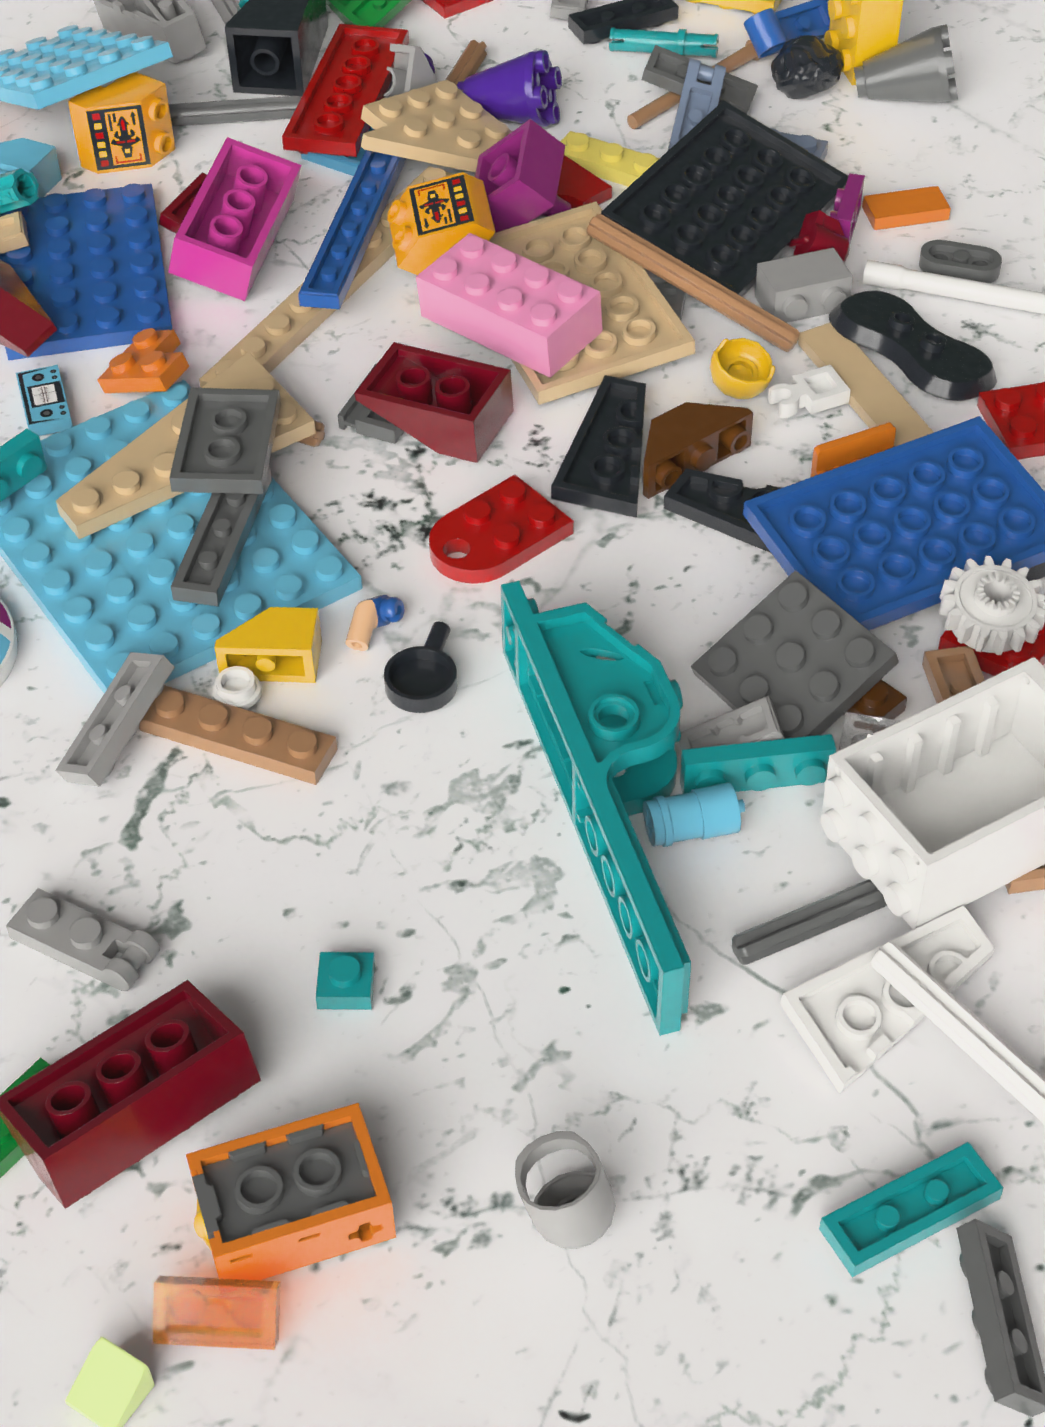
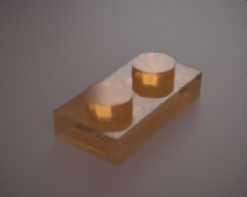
[153,1275,281,1350]

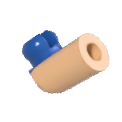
[345,595,405,651]

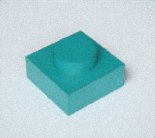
[316,952,375,1010]

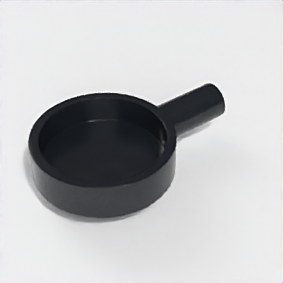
[384,621,457,713]

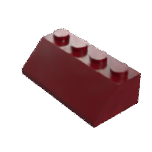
[0,980,261,1209]

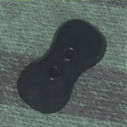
[829,290,997,401]

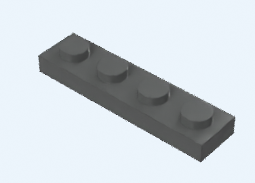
[171,466,272,607]

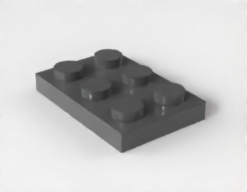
[169,388,281,494]

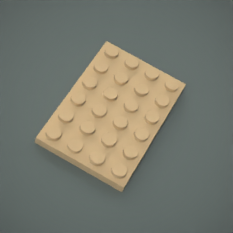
[489,202,695,405]

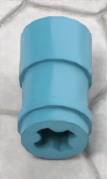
[643,782,745,847]

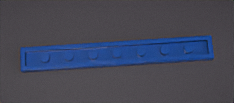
[298,150,407,310]

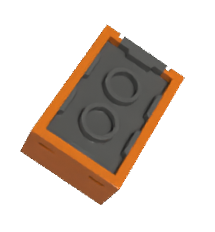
[186,1103,396,1292]

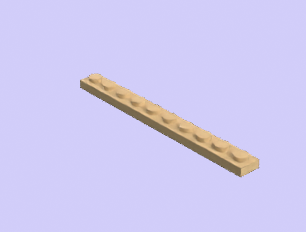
[199,166,453,388]

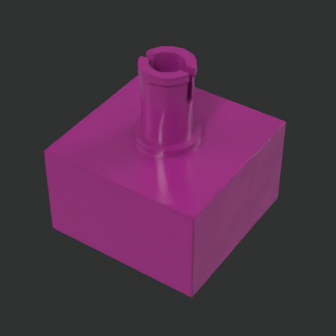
[475,119,571,233]

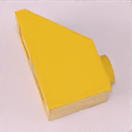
[214,607,322,683]

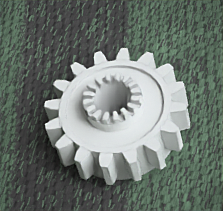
[938,556,1045,655]

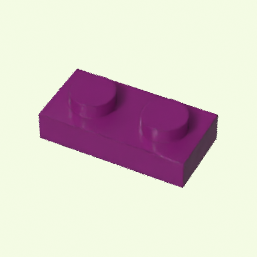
[830,173,865,244]

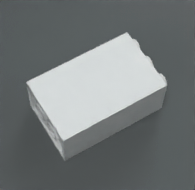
[820,657,1045,930]

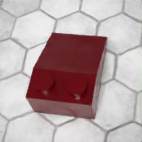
[354,342,514,463]

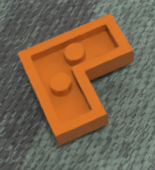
[97,328,190,393]

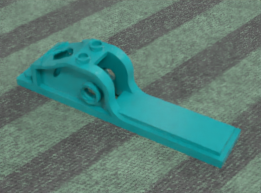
[501,581,691,1036]

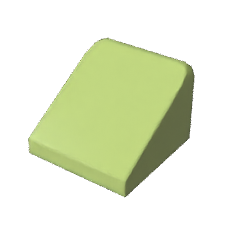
[65,1336,155,1427]

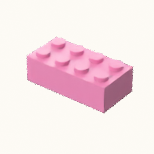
[416,233,603,378]

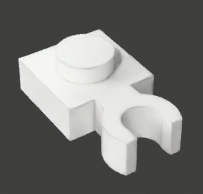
[768,365,851,418]

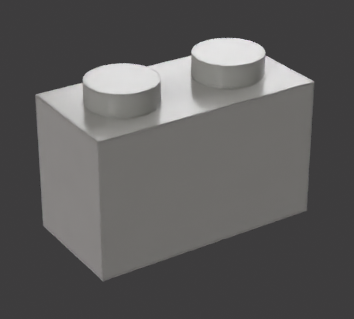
[755,248,853,323]

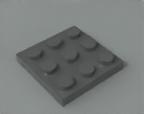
[690,570,899,739]

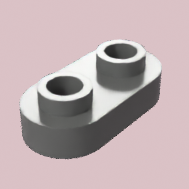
[919,240,1002,283]

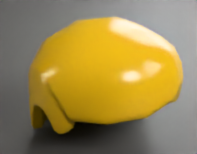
[709,338,775,399]

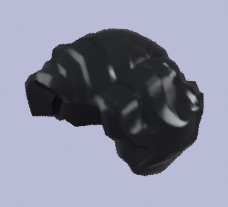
[771,35,844,99]

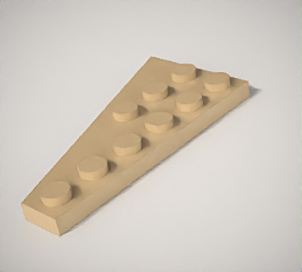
[56,351,316,539]

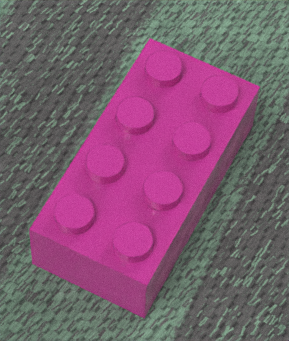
[168,137,302,301]

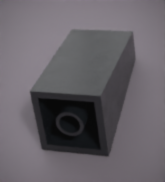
[225,0,328,96]

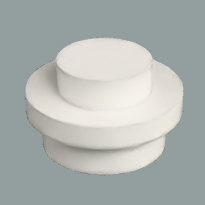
[212,666,262,710]

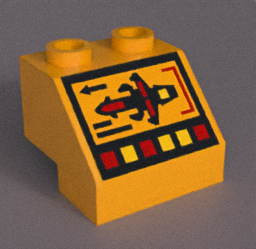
[68,72,176,174]
[387,172,495,275]

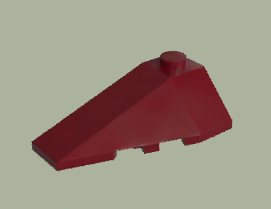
[0,260,57,357]

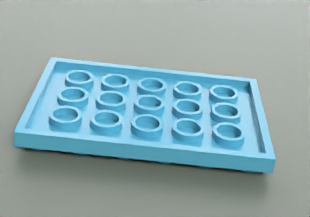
[0,25,173,110]

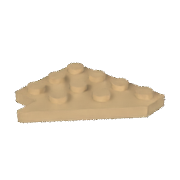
[361,80,513,172]

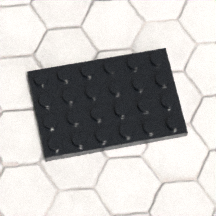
[601,100,848,297]

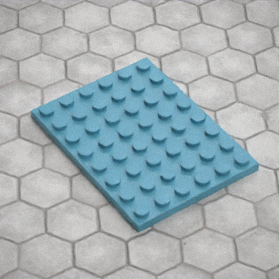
[0,380,362,693]

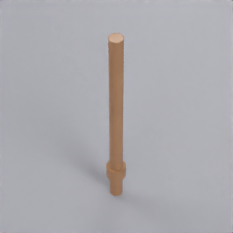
[627,40,761,129]

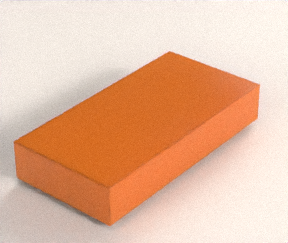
[862,186,951,230]

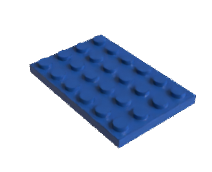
[0,183,173,361]
[743,416,1045,630]

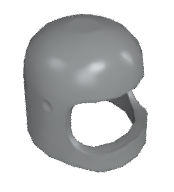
[515,1131,616,1249]

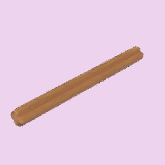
[586,214,800,352]

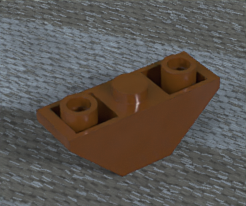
[643,402,754,499]

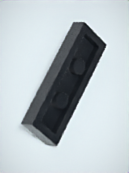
[568,0,679,44]

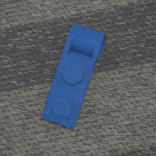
[743,0,830,58]

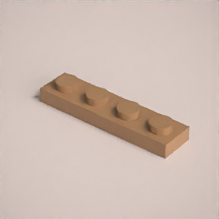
[139,685,338,785]

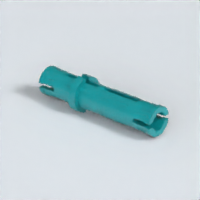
[609,27,719,58]

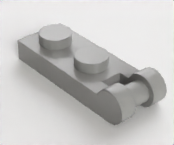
[6,888,160,991]

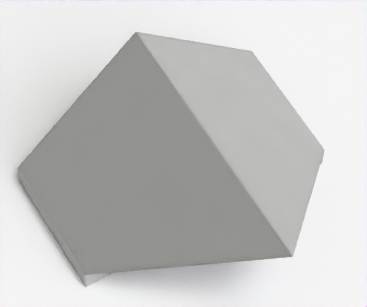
[383,43,438,98]

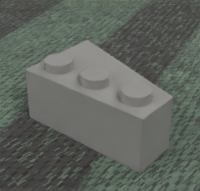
[93,0,207,64]

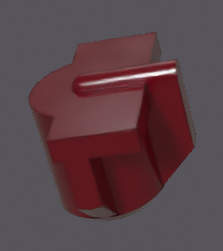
[789,210,850,263]

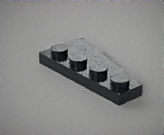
[551,375,646,518]
[664,468,781,553]

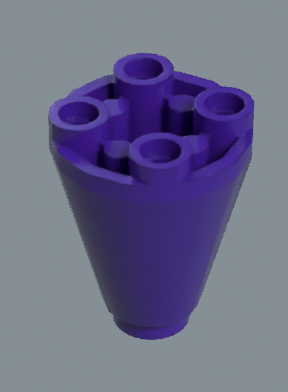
[456,49,562,127]

